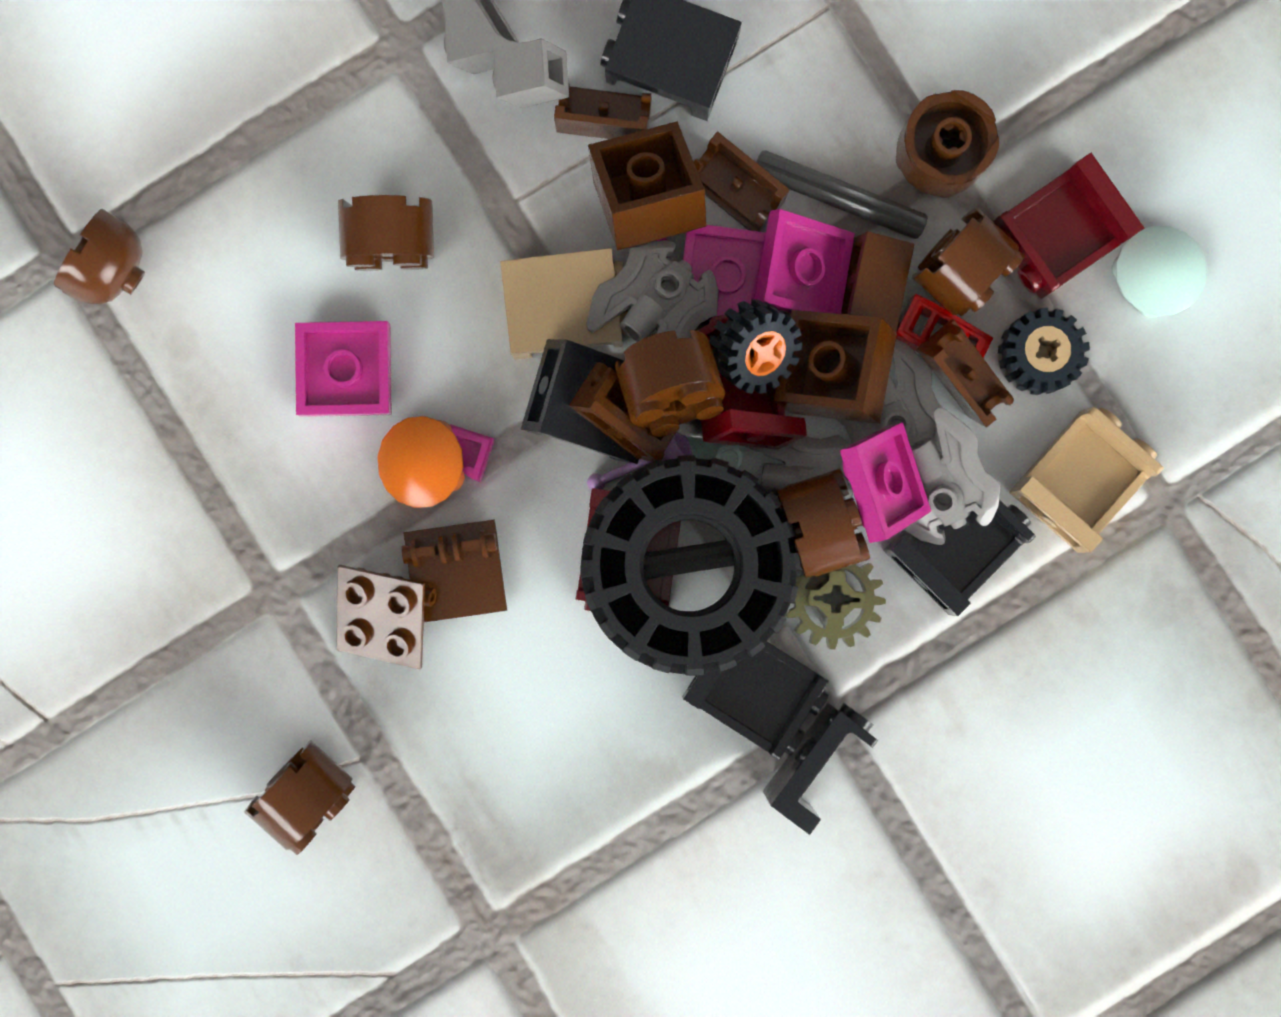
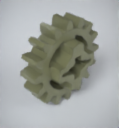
[786,563,886,650]

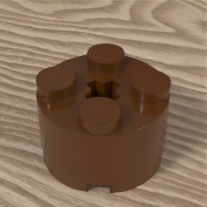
[896,90,999,198]
[338,195,434,271]
[912,207,1025,316]
[615,330,725,437]
[776,468,870,579]
[244,740,356,855]

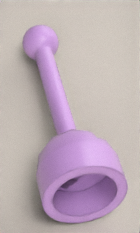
[587,433,692,490]

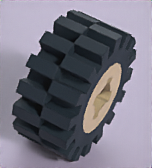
[997,308,1090,395]

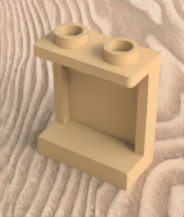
[500,248,628,360]
[1009,407,1164,553]

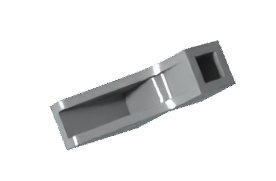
[441,0,569,108]

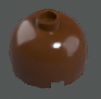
[54,209,145,304]

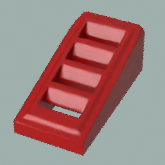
[896,293,994,358]

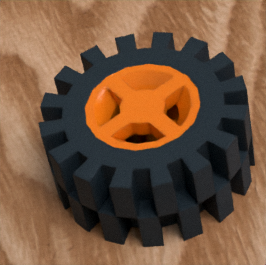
[709,299,802,394]

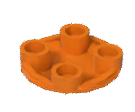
[377,416,465,508]

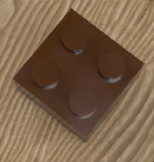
[588,121,707,251]
[774,310,897,424]

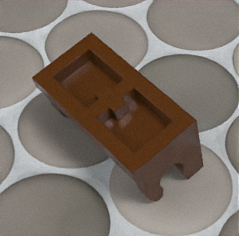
[554,83,652,139]
[694,131,790,232]
[841,231,915,332]
[916,319,1014,428]
[569,362,677,462]

